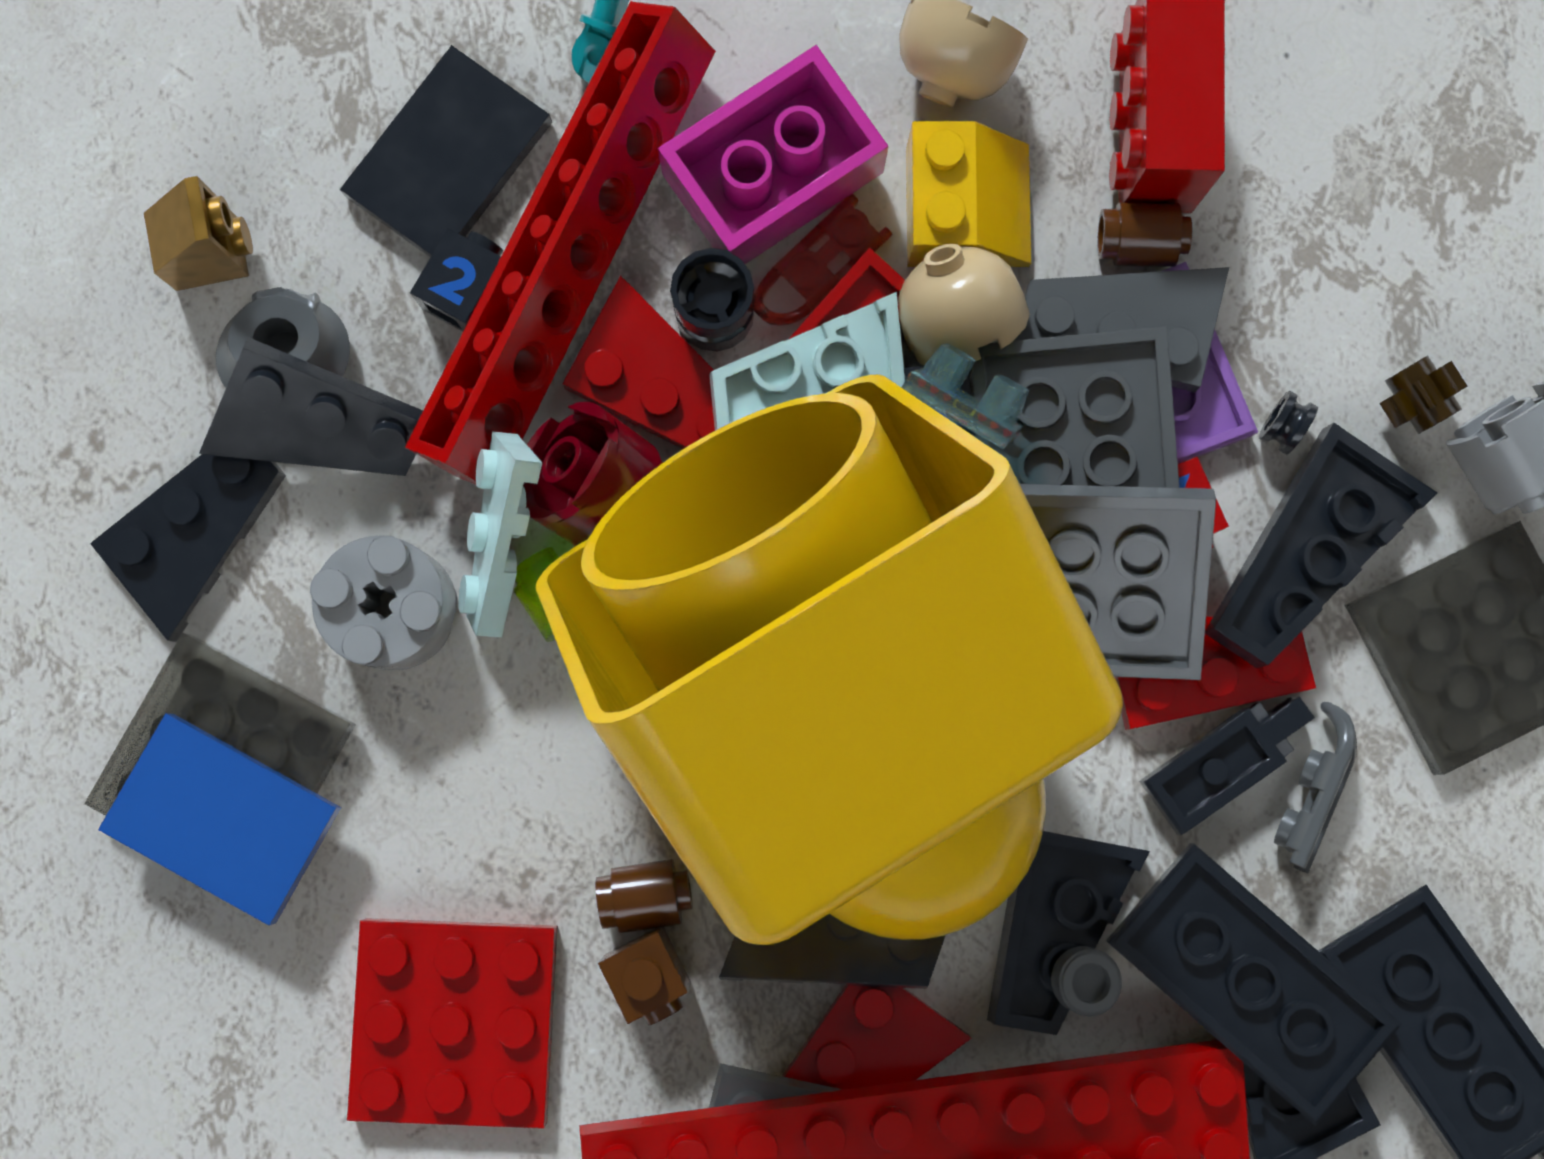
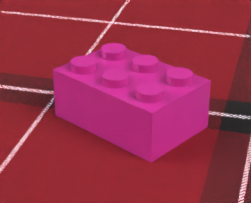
[658,45,889,264]

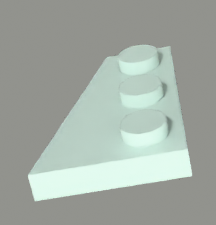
[709,292,906,431]
[459,431,542,637]

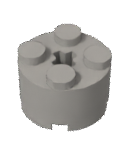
[1446,381,1544,514]
[310,535,457,670]

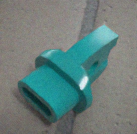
[572,0,629,83]

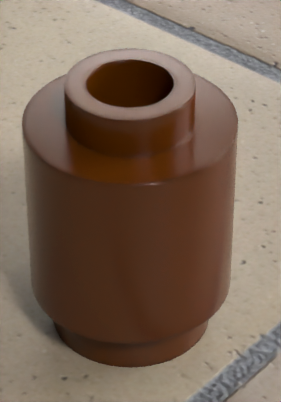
[1097,203,1193,267]
[595,859,693,933]

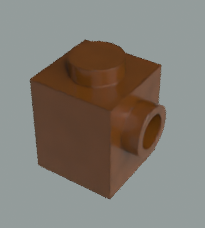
[598,927,691,1026]

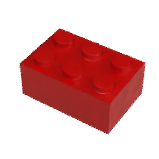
[1109,0,1225,213]

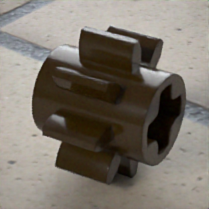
[1379,355,1468,434]

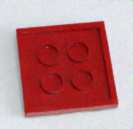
[347,918,558,1129]

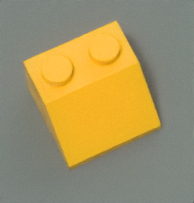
[906,121,1031,267]

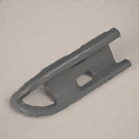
[1274,702,1357,874]

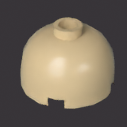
[899,0,1028,108]
[898,244,1030,367]

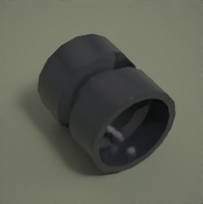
[670,248,755,352]

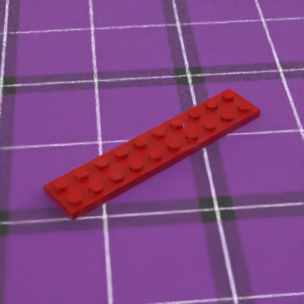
[579,1040,1250,1159]

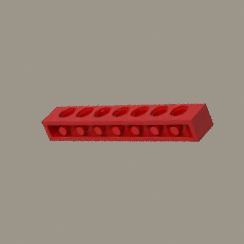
[405,1,716,485]

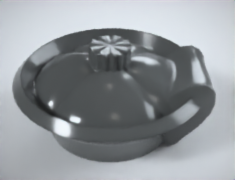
[216,287,350,388]

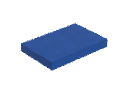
[98,713,342,926]

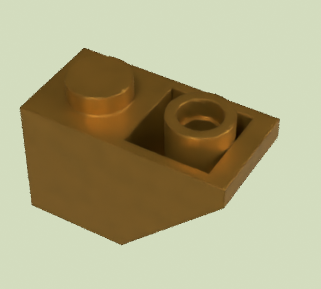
[144,176,253,291]

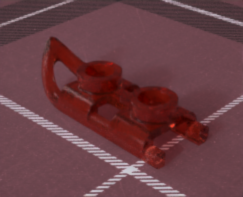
[753,193,893,326]

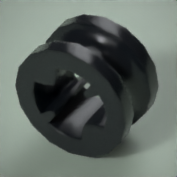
[1258,390,1318,455]

